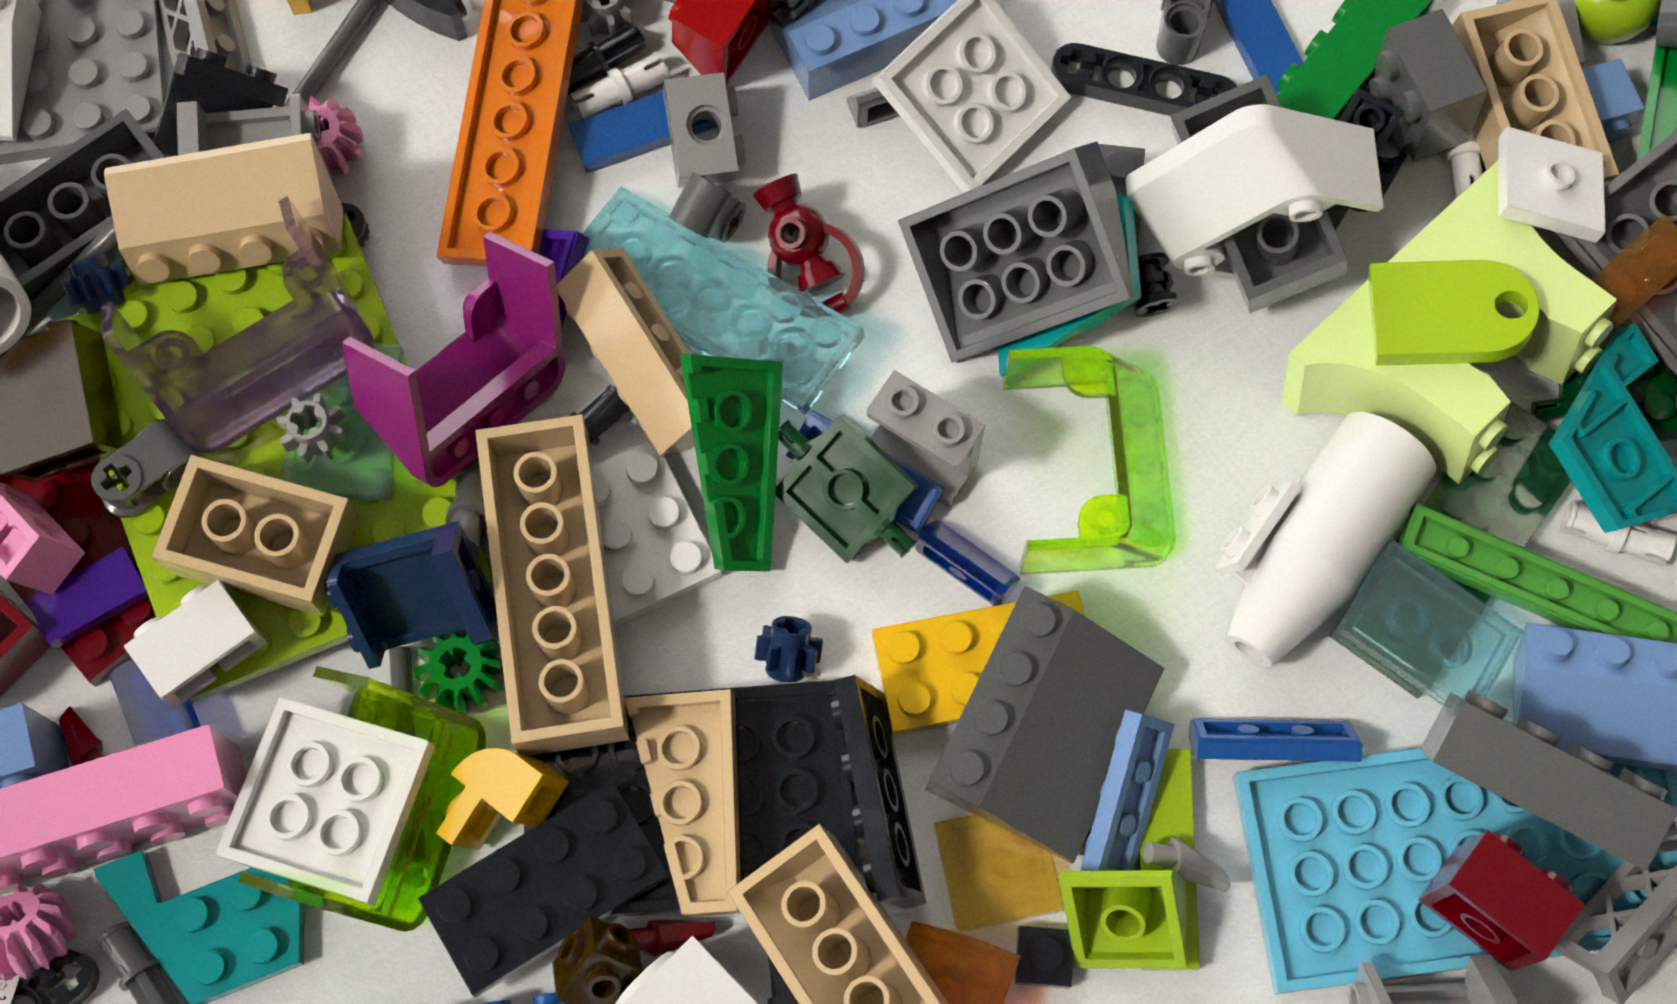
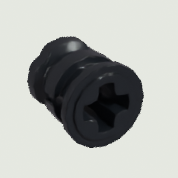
[1134,252,1178,317]

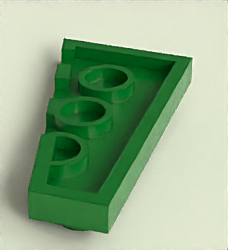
[680,354,783,572]

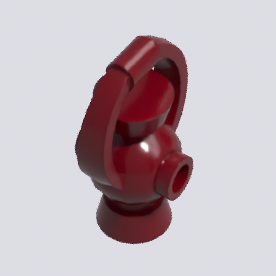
[752,173,865,323]

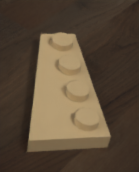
[624,689,741,917]

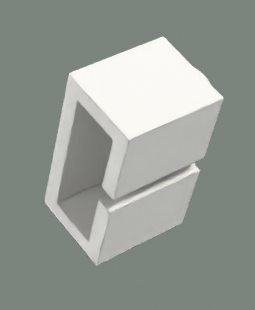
[124,580,267,708]

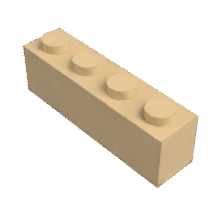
[557,248,695,456]

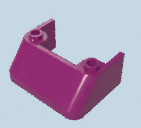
[342,232,565,487]

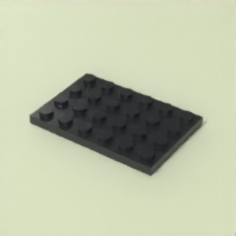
[524,681,858,918]

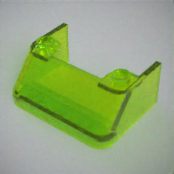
[1002,346,1176,575]
[238,666,486,932]

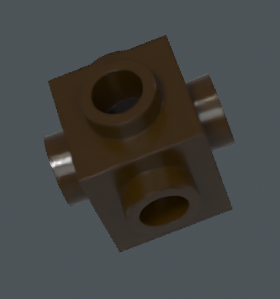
[552,915,643,1004]

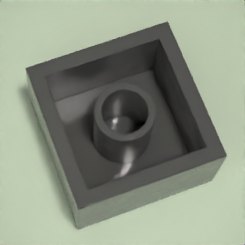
[1369,9,1488,162]

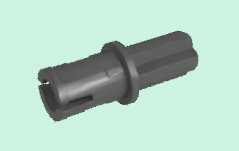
[96,921,180,1004]

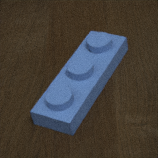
[1080,710,1175,871]

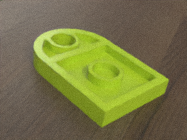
[1368,260,1539,366]

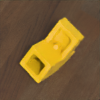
[436,748,569,850]

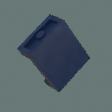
[325,521,497,669]

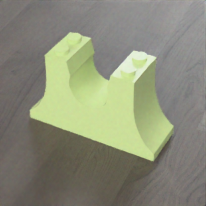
[1282,160,1617,484]

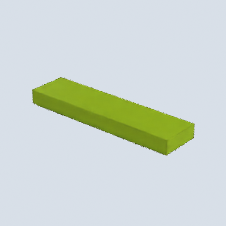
[1138,749,1200,971]

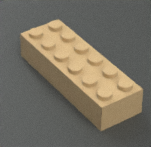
[475,414,630,756]

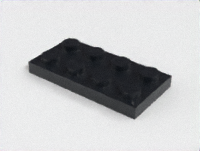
[831,675,927,908]
[418,780,669,998]

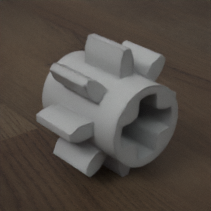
[580,0,635,37]
[276,393,348,464]

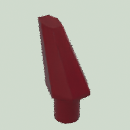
[59,706,105,766]
[629,920,716,956]

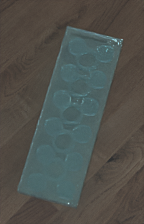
[582,186,865,415]

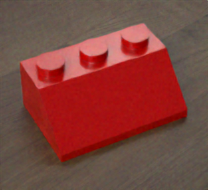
[668,0,782,86]

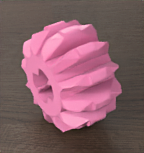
[308,96,364,178]
[0,883,76,981]

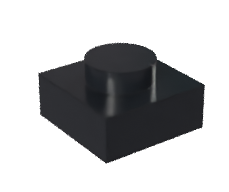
[1014,926,1074,989]

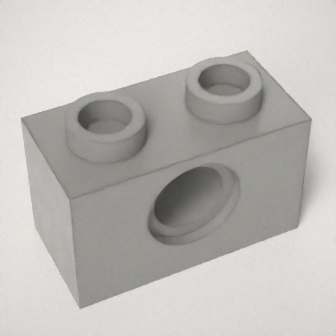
[663,72,746,188]

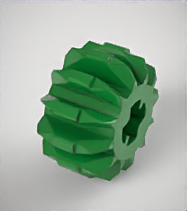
[413,630,503,716]

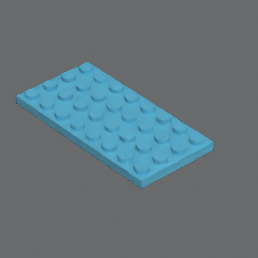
[1233,748,1677,995]

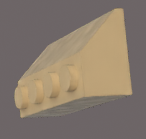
[1452,0,1619,183]
[104,133,344,286]
[727,824,948,1004]

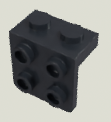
[153,47,288,156]

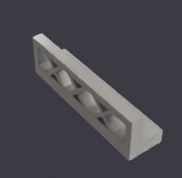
[157,0,251,73]
[1555,804,1677,1004]

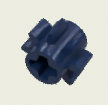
[62,252,131,315]
[754,616,823,683]

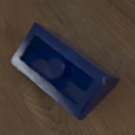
[915,520,1020,606]
[110,659,201,747]

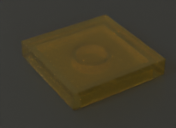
[933,815,1065,933]

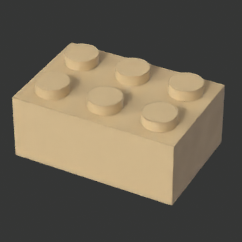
[152,455,360,617]

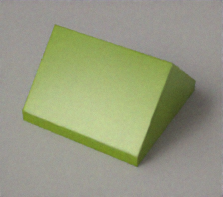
[1059,870,1188,969]

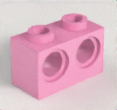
[0,482,85,595]

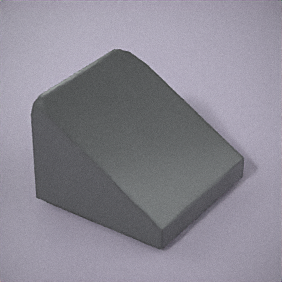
[847,87,900,128]

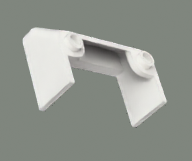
[1125,104,1384,278]

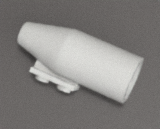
[1214,412,1436,669]

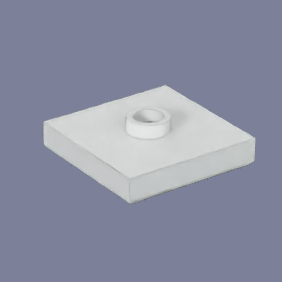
[1498,127,1605,243]

